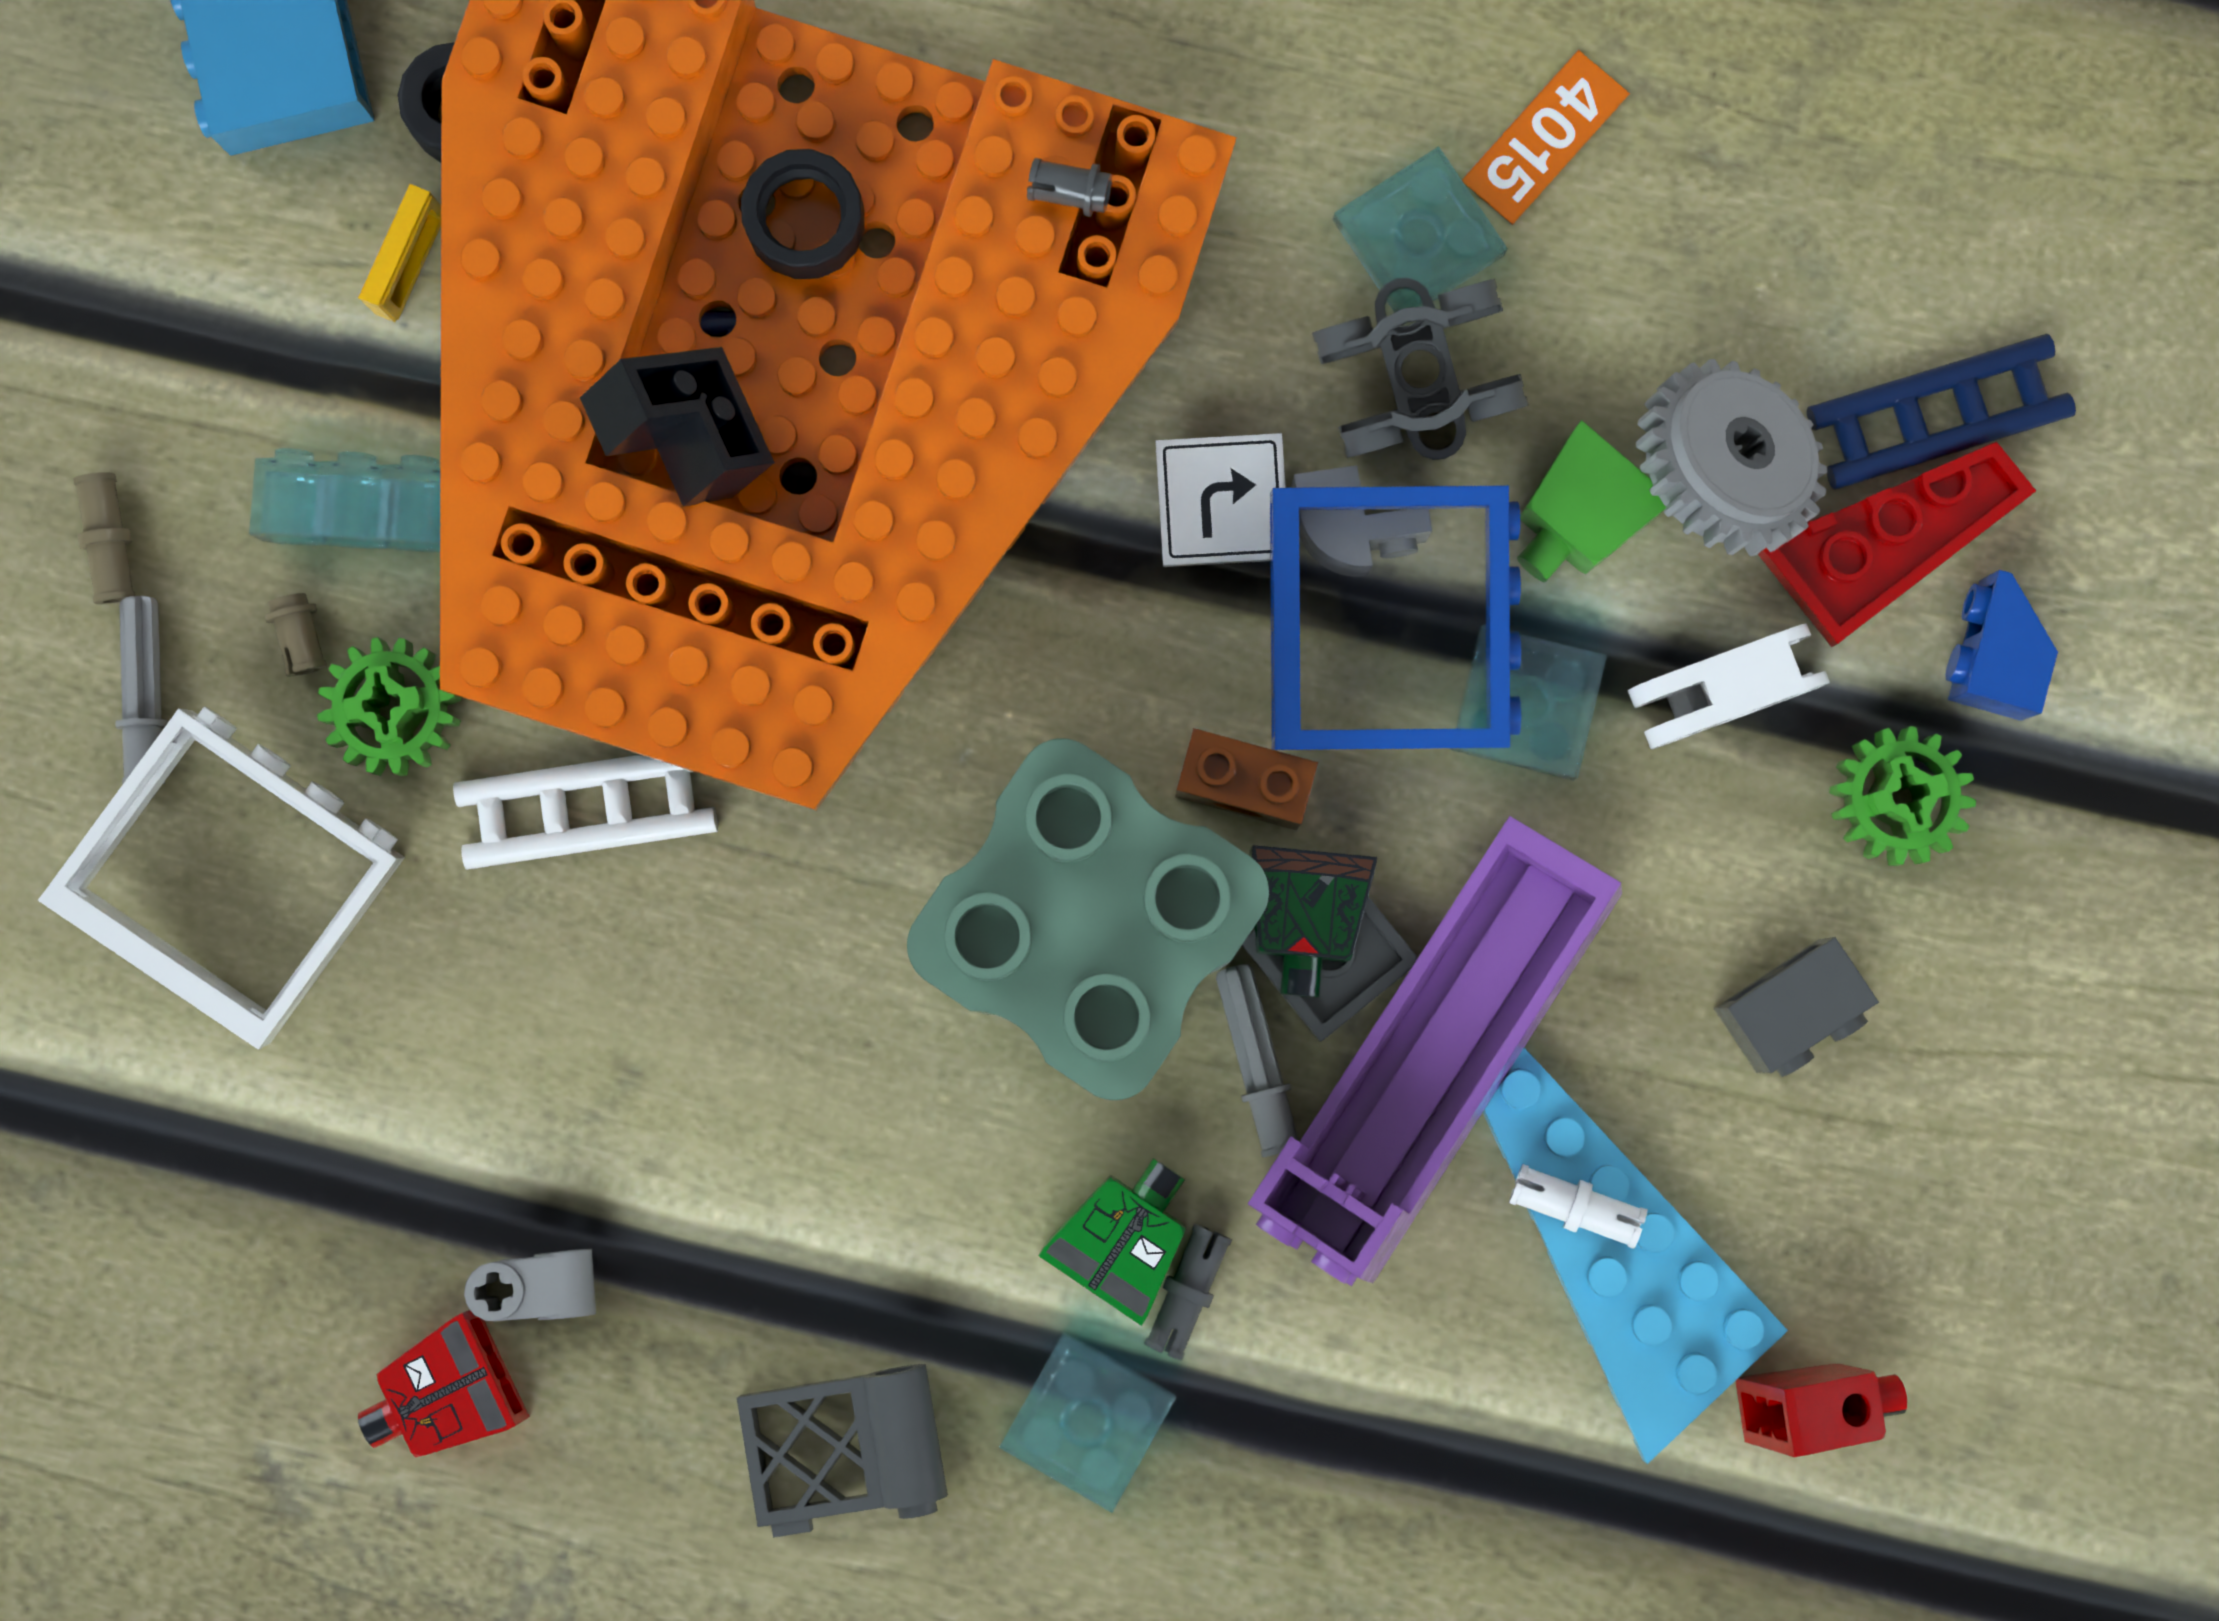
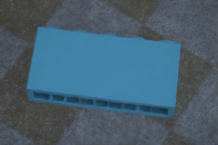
[170,0,375,156]

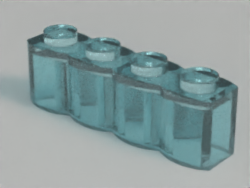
[249,448,440,552]

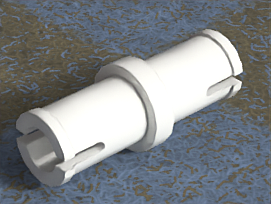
[1509,1164,1648,1249]

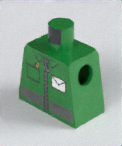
[1038,1158,1186,1326]

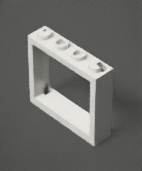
[38,707,405,1050]

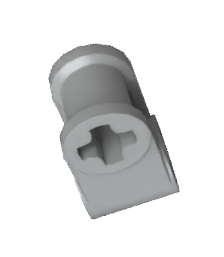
[464,1249,596,1322]

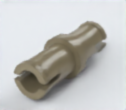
[73,472,136,605]

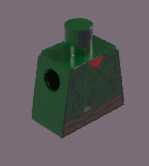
[1249,845,1377,998]

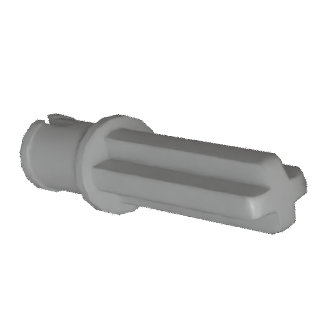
[115,596,169,785]
[1216,964,1300,1157]

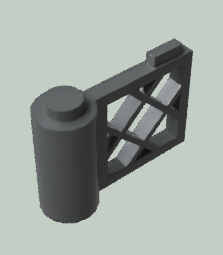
[737,1364,948,1538]

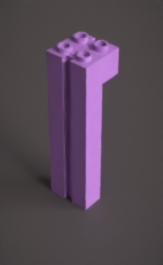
[1248,816,1622,1286]

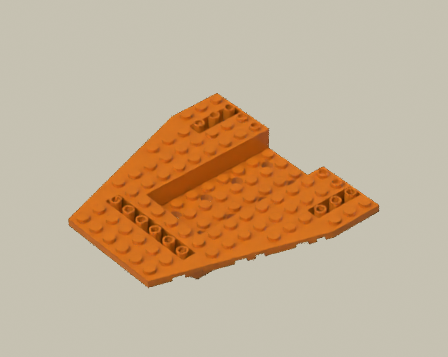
[440,0,1237,811]

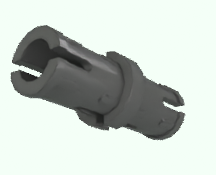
[1144,1224,1232,1360]

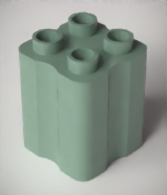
[907,738,1269,1100]

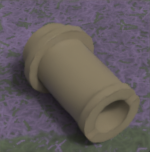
[265,593,327,677]

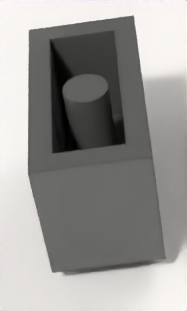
[1714,937,1879,1077]

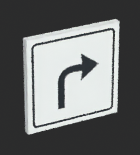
[1155,433,1285,567]

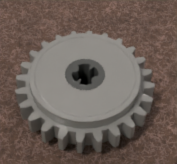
[1636,359,1827,556]

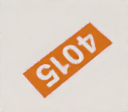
[1461,50,1630,225]

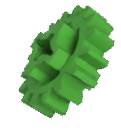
[317,637,462,776]
[1829,726,1976,866]

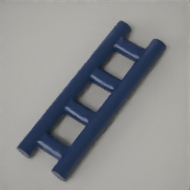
[1806,333,2076,490]

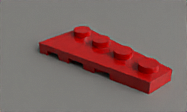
[1758,441,2036,647]

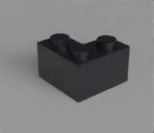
[580,347,775,507]

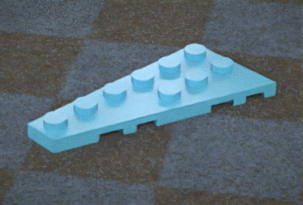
[1483,1048,1788,1464]

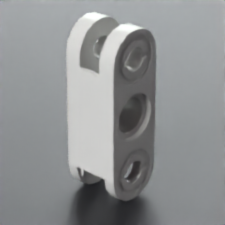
[1628,623,1830,750]

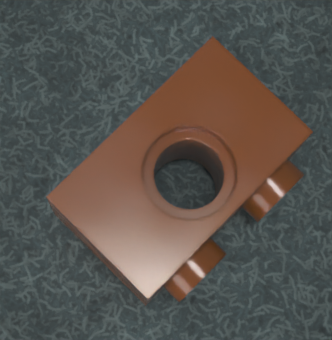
[1175,728,1318,830]

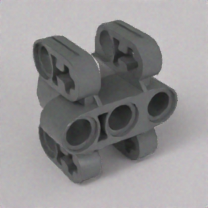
[1312,277,1529,460]

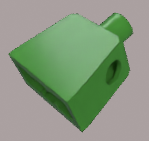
[1517,420,1666,582]

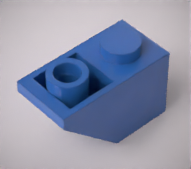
[1945,570,2058,721]

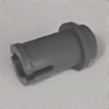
[1027,157,1112,217]

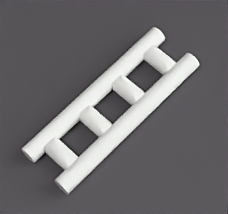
[453,755,718,870]

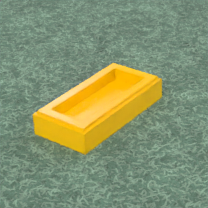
[358,184,441,322]

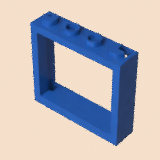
[1270,485,1521,750]

